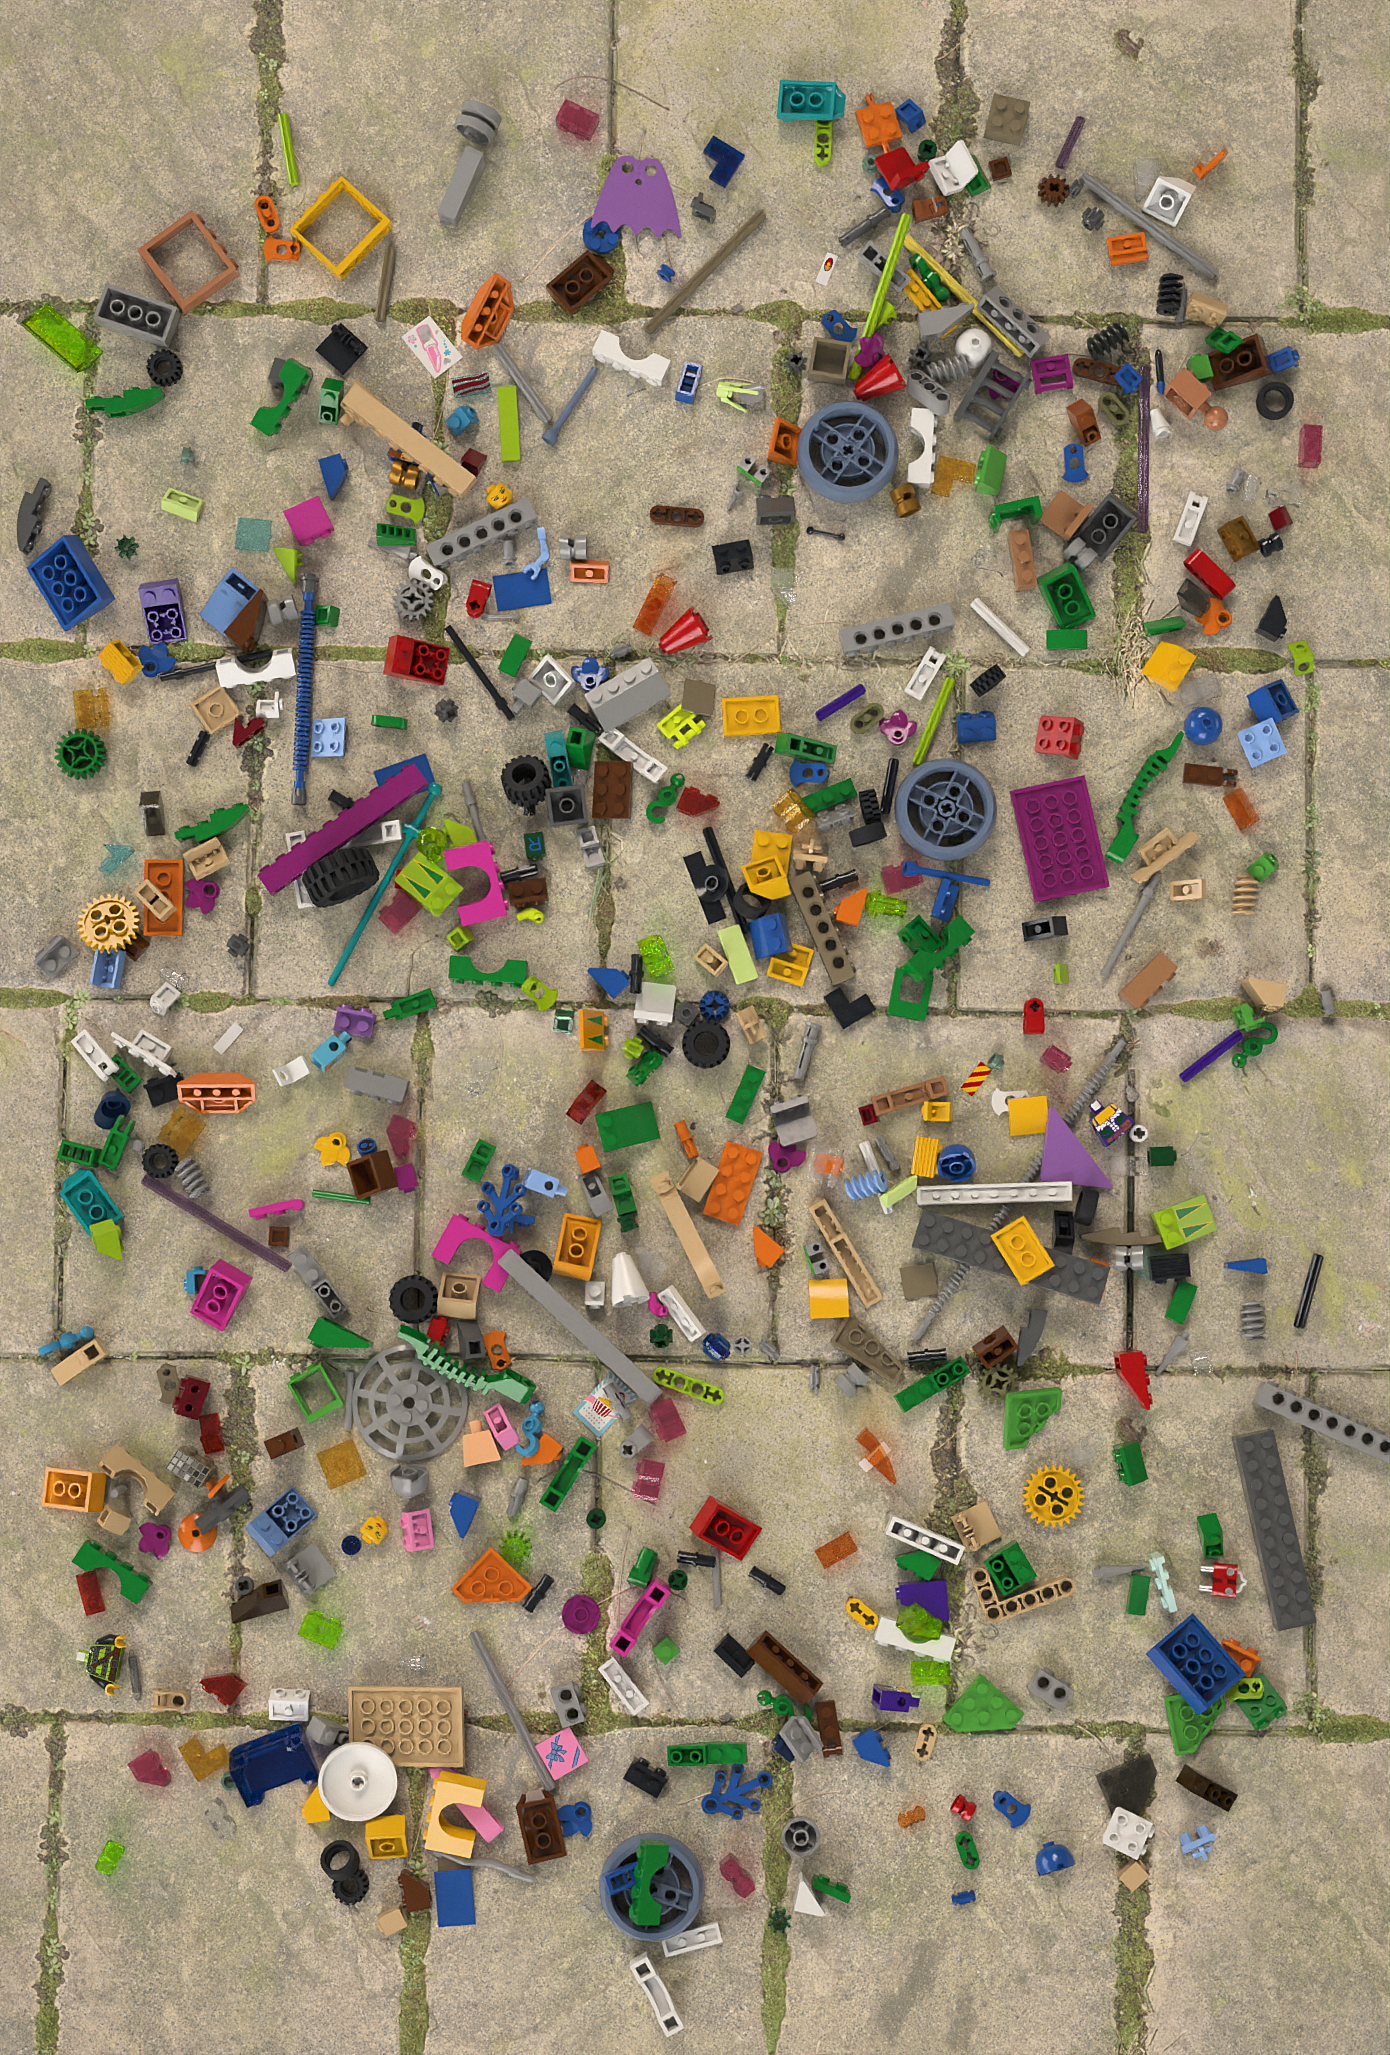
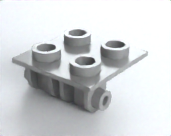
[813,804,856,832]
[283,1542,337,1597]

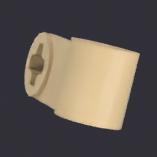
[151,1688,191,1711]

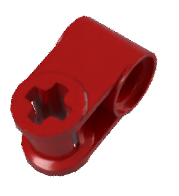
[466,579,492,618]
[1023,998,1045,1035]

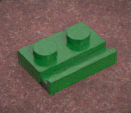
[811,1873,851,1904]

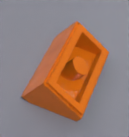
[570,559,609,583]

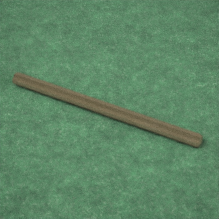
[644,210,766,335]

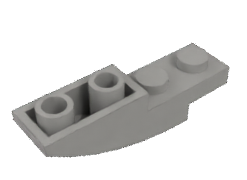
[287,1244,349,1319]

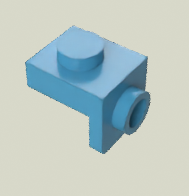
[445,406,480,436]
[184,1266,209,1294]

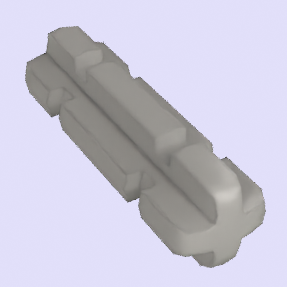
[875,1135,901,1171]

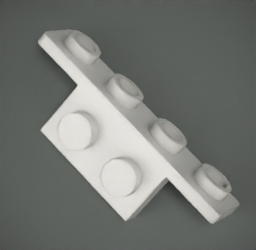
[111,1029,177,1077]

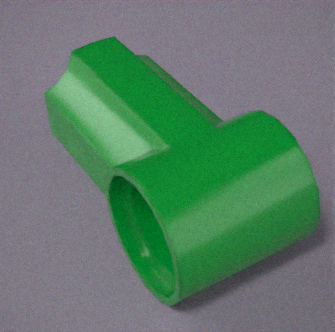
[627,1547,658,1589]

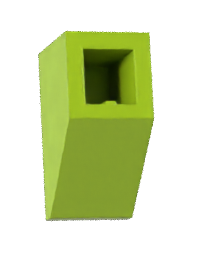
[442,819,477,848]
[89,1219,124,1261]

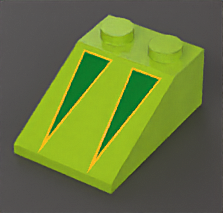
[394,852,464,919]
[1150,1194,1218,1250]

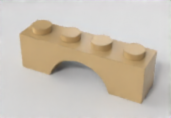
[98,1444,176,1516]

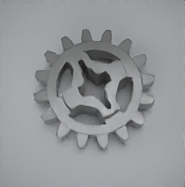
[392,579,434,621]

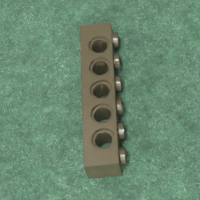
[788,871,857,987]

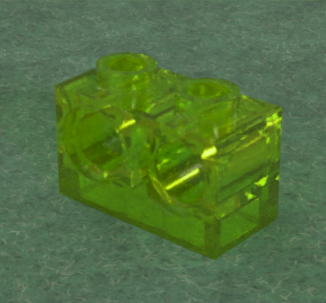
[637,935,675,978]

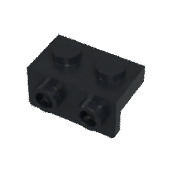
[712,539,754,575]

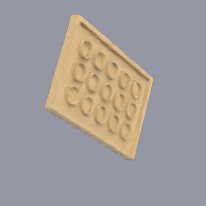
[348,1685,465,1767]

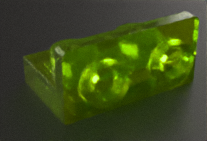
[911,1661,952,1685]

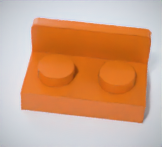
[1220,1638,1262,1678]

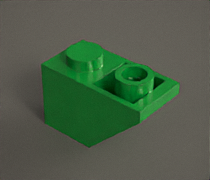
[318,377,345,425]
[566,727,596,771]
[1197,1512,1223,1559]
[894,1549,941,1581]

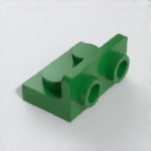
[897,915,944,955]

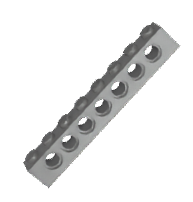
[1252,1380,1390,1464]

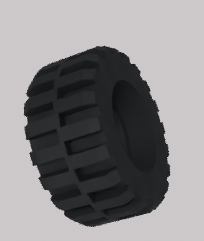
[302,846,380,908]

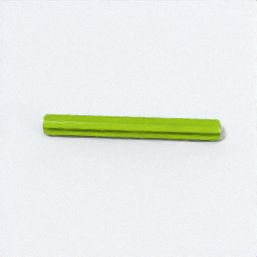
[912,677,955,766]

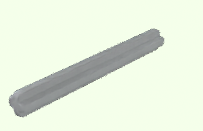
[493,343,553,423]

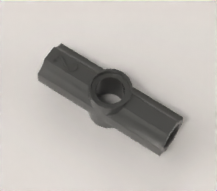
[194,1483,251,1534]

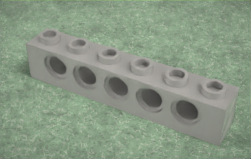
[425,497,538,570]
[838,602,956,657]

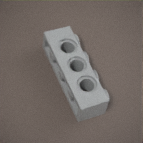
[976,286,1051,358]

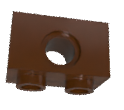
[972,1325,1019,1370]

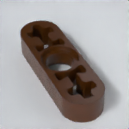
[1072,358,1121,386]
[650,505,704,528]

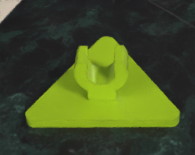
[873,299,897,335]
[273,547,303,584]

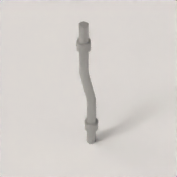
[420,1840,535,1883]

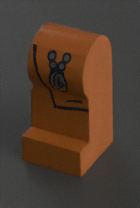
[911,196,949,224]

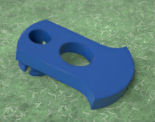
[870,177,905,213]
[821,310,857,343]
[1061,444,1089,482]
[789,759,830,788]
[993,1790,1031,1828]

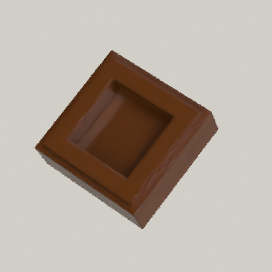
[988,156,1012,181]
[268,1226,290,1247]

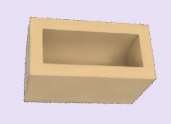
[676,1156,720,1203]

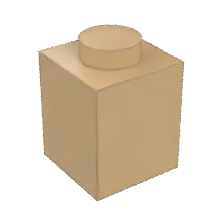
[97,1504,131,1536]
[1116,1858,1149,1893]
[377,1904,409,1937]

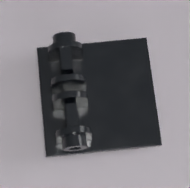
[315,323,368,375]

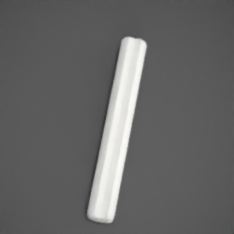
[971,598,1030,656]
[859,1141,894,1214]

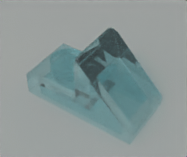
[99,844,136,877]

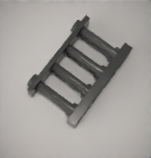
[953,350,1032,442]

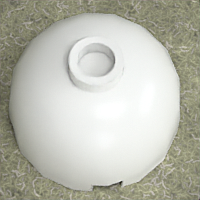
[954,328,993,368]

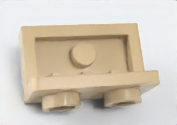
[183,837,231,881]

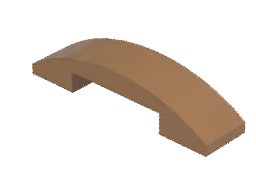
[871,1076,949,1116]

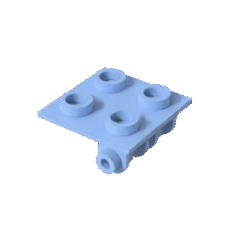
[1237,717,1287,768]
[311,718,347,758]

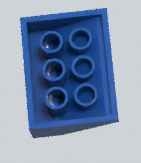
[26,535,116,631]
[1146,1613,1246,1715]

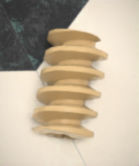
[1230,875,1259,916]

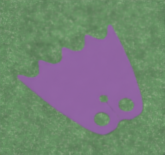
[591,156,681,238]

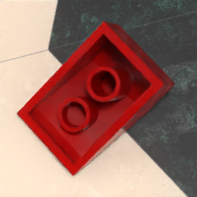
[689,1495,762,1561]

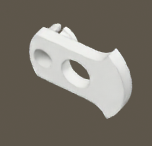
[409,555,448,591]
[991,1088,1030,1116]

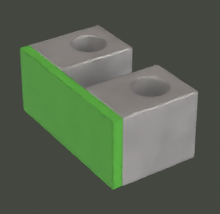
[737,454,771,487]
[803,1240,830,1275]

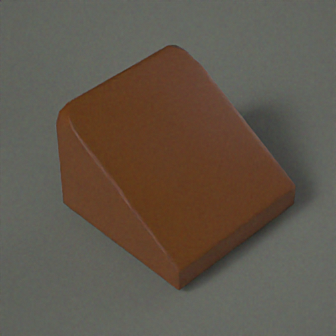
[121,932,150,961]

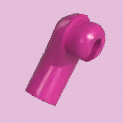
[647,1292,668,1317]

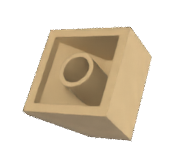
[1241,977,1287,1012]
[437,1272,481,1320]

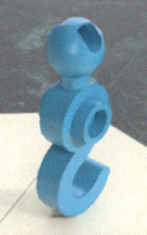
[38,1326,95,1356]
[516,1400,545,1457]

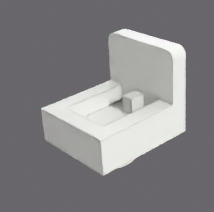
[256,692,284,718]

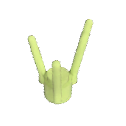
[716,381,759,413]

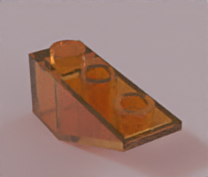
[633,573,678,636]

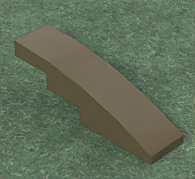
[1079,1227,1162,1245]

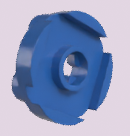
[583,217,620,254]

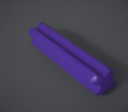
[815,684,866,721]

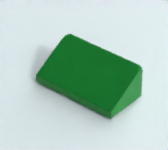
[966,154,991,197]
[1143,616,1186,637]
[1125,1573,1151,1616]

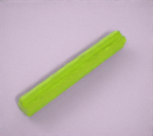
[278,113,299,187]

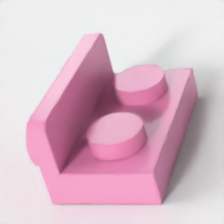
[400,1509,435,1552]

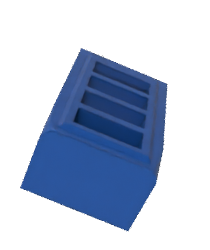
[675,361,703,404]
[1224,1258,1268,1274]
[601,1861,637,1895]

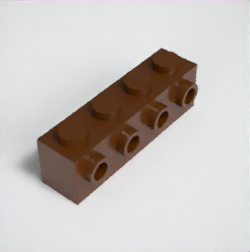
[746,1630,823,1705]

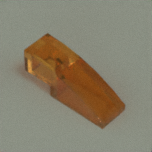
[855,1427,897,1485]

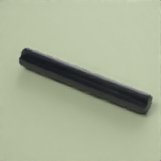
[1294,1254,1324,1329]

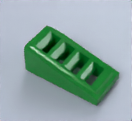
[376,523,416,546]
[103,1053,144,1094]
[58,1139,102,1168]

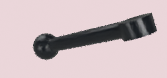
[806,526,845,541]

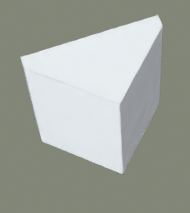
[528,653,576,705]
[793,1871,825,1917]

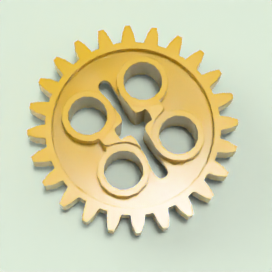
[77,894,141,954]
[1021,1464,1085,1528]

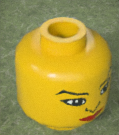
[486,482,513,511]
[360,1515,389,1545]

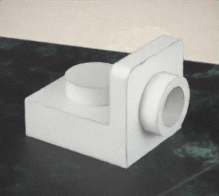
[149,982,181,1016]
[585,1281,605,1309]

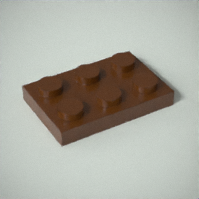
[592,761,633,819]

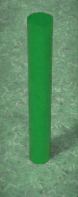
[312,1189,371,1205]

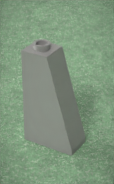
[438,145,486,226]

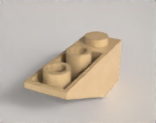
[50,1338,110,1386]

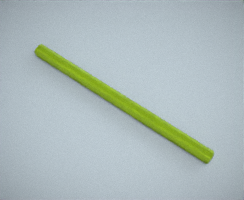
[848,213,912,381]

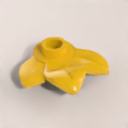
[314,1132,351,1167]

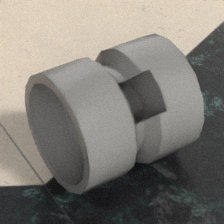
[559,534,587,560]
[1062,537,1098,573]
[266,594,299,625]
[1115,1245,1143,1270]
[834,1362,870,1399]

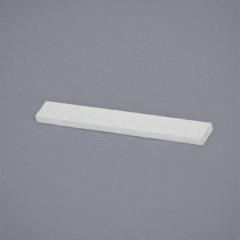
[917,1181,1072,1206]

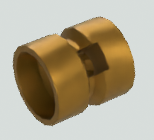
[389,459,422,491]
[889,483,921,518]

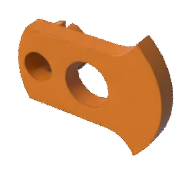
[1192,148,1228,180]
[263,235,301,263]
[483,1331,511,1370]
[205,1474,231,1499]

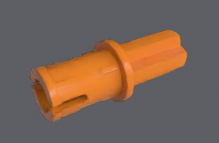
[674,1120,699,1159]

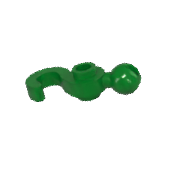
[909,253,949,302]
[646,773,685,824]
[1232,1022,1278,1068]
[757,1690,812,1720]

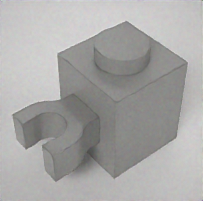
[511,678,542,716]

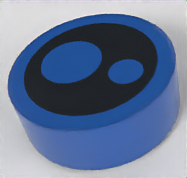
[357,1138,378,1156]

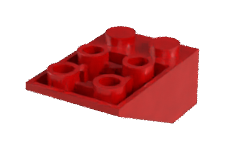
[383,635,450,686]
[1113,1349,1153,1410]

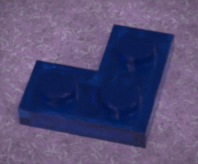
[703,135,745,188]

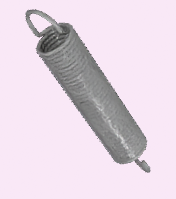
[1176,282,1187,330]
[128,1649,141,1700]

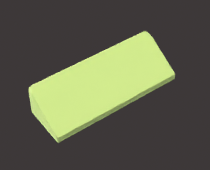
[717,924,758,985]

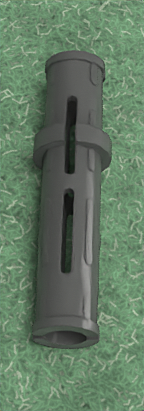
[838,205,891,248]

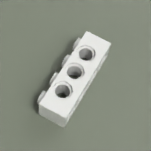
[884,1514,965,1565]

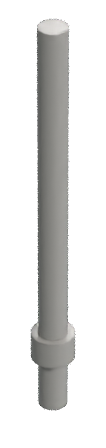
[462,782,490,880]
[1100,874,1161,978]

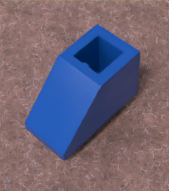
[851,1727,892,1767]

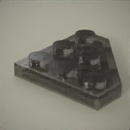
[1095,1753,1158,1816]

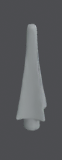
[368,541,418,563]
[1155,1330,1191,1376]
[1092,1564,1145,1580]

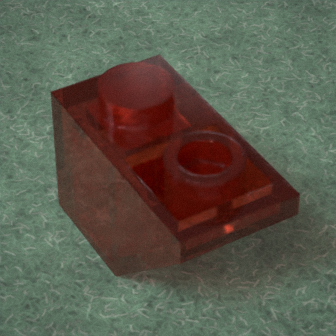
[676,786,720,818]
[566,1080,607,1125]
[199,1672,247,1706]

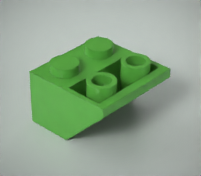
[973,445,1007,497]

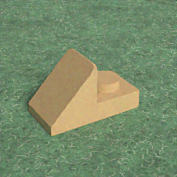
[1170,879,1206,901]
[693,943,729,978]

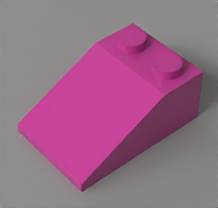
[283,496,335,546]
[190,1259,253,1332]

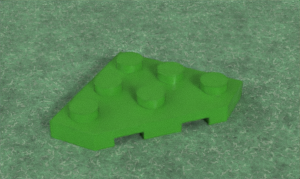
[1003,1387,1062,1450]
[942,1674,1025,1732]
[1163,1693,1226,1756]

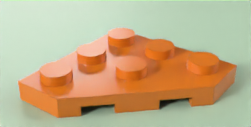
[450,1546,533,1603]

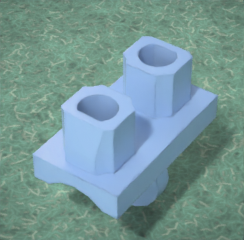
[1179,1825,1216,1861]

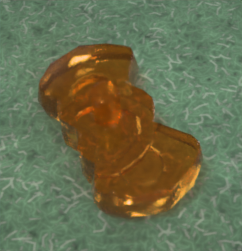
[897,1805,926,1829]

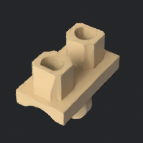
[793,839,828,872]
[735,1005,767,1045]

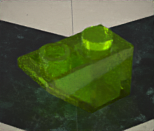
[895,1603,943,1641]

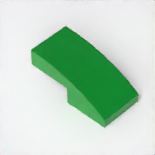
[1205,327,1243,354]
[1046,629,1087,651]
[498,633,533,678]
[461,1139,496,1184]
[608,1172,637,1217]
[1164,1281,1198,1325]

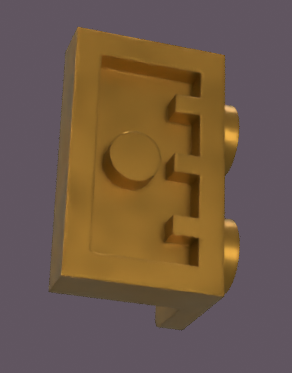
[1217,516,1261,562]

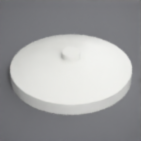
[318,1742,397,1821]

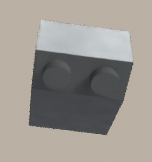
[1072,493,1141,563]

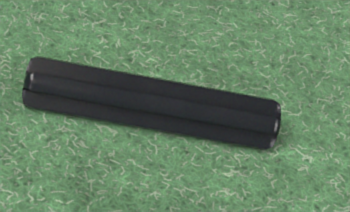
[880,758,899,814]

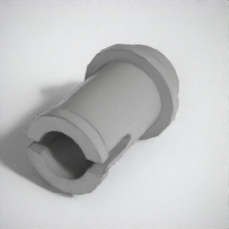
[1226,468,1246,494]
[501,540,517,566]
[1319,990,1337,1016]

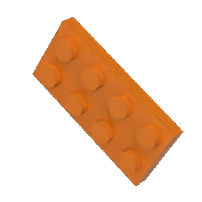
[144,859,184,936]
[702,1141,763,1226]

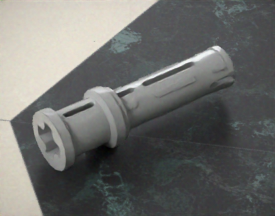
[958,226,997,283]
[793,1021,822,1081]

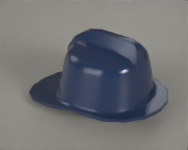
[94,1088,131,1130]

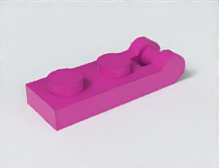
[248,1199,305,1220]

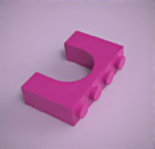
[443,839,509,926]
[431,1213,522,1292]
[609,1575,671,1657]

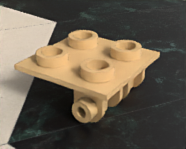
[951,1501,1002,1553]

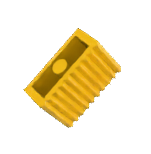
[98,639,143,685]
[910,1136,943,1178]

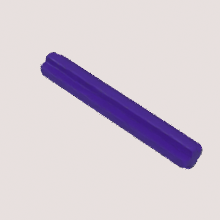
[1179,1030,1244,1083]

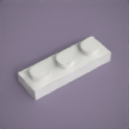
[657,1285,706,1342]
[598,1656,649,1715]
[662,1921,723,1957]

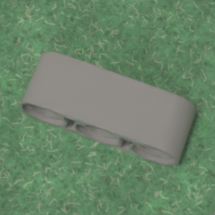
[906,369,951,416]

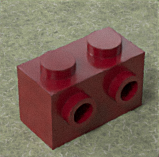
[172,1374,211,1420]

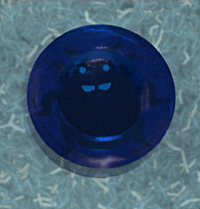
[341,1535,362,1555]

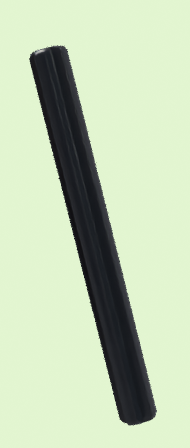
[702,827,750,935]

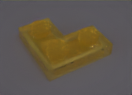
[931,455,976,498]
[178,1737,233,1782]

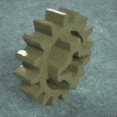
[977,1363,1020,1405]

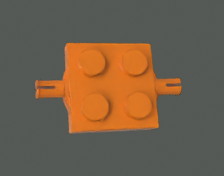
[855,94,903,154]

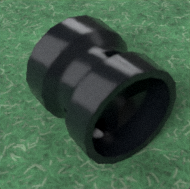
[1257,532,1284,558]

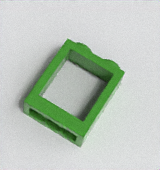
[287,1362,345,1424]

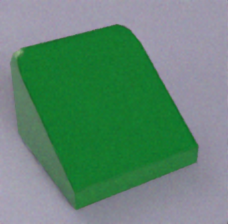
[315,605,340,627]

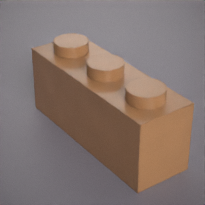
[1007,529,1037,592]
[1118,952,1178,1010]

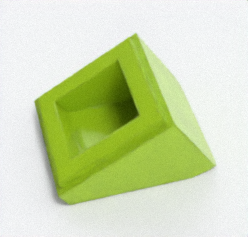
[446,925,475,952]
[1053,963,1069,984]

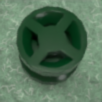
[917,139,937,163]
[616,1213,639,1233]
[586,1508,606,1529]
[668,1569,688,1591]

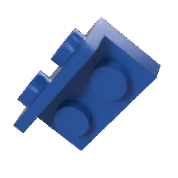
[930,878,959,922]

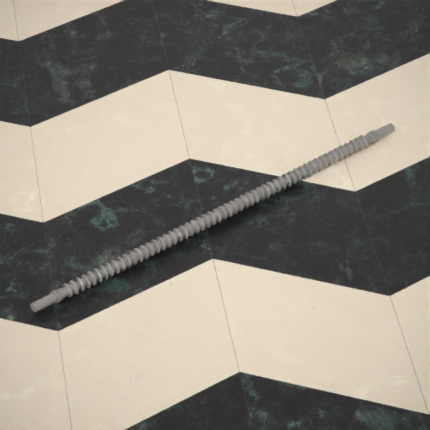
[911,1039,1126,1341]

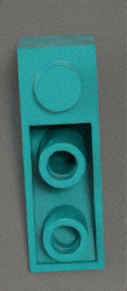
[544,730,573,788]

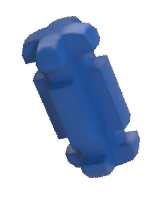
[951,1890,976,1906]

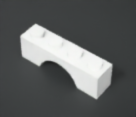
[592,330,671,386]
[906,408,938,489]
[216,647,297,688]
[873,1614,956,1663]
[630,1951,684,2037]

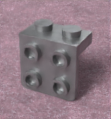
[770,1095,818,1147]

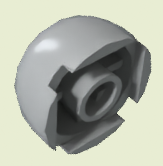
[390,1463,429,1499]
[781,1816,820,1857]

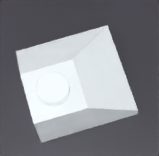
[1142,176,1196,227]

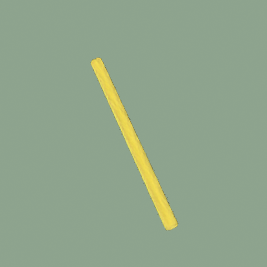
[903,234,1025,358]

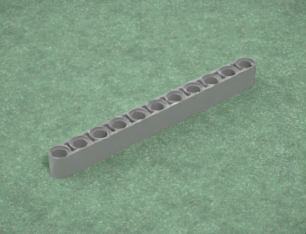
[497,1248,663,1406]

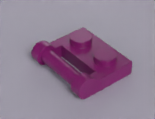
[1030,354,1073,395]

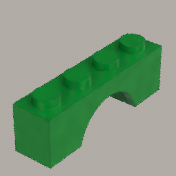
[250,358,312,436]
[902,915,975,983]
[448,955,528,988]
[539,1434,598,1512]
[71,1540,153,1605]
[629,1839,669,1925]

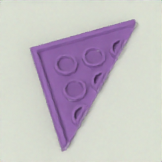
[1040,1106,1113,1189]

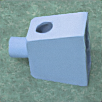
[522,1167,568,1198]

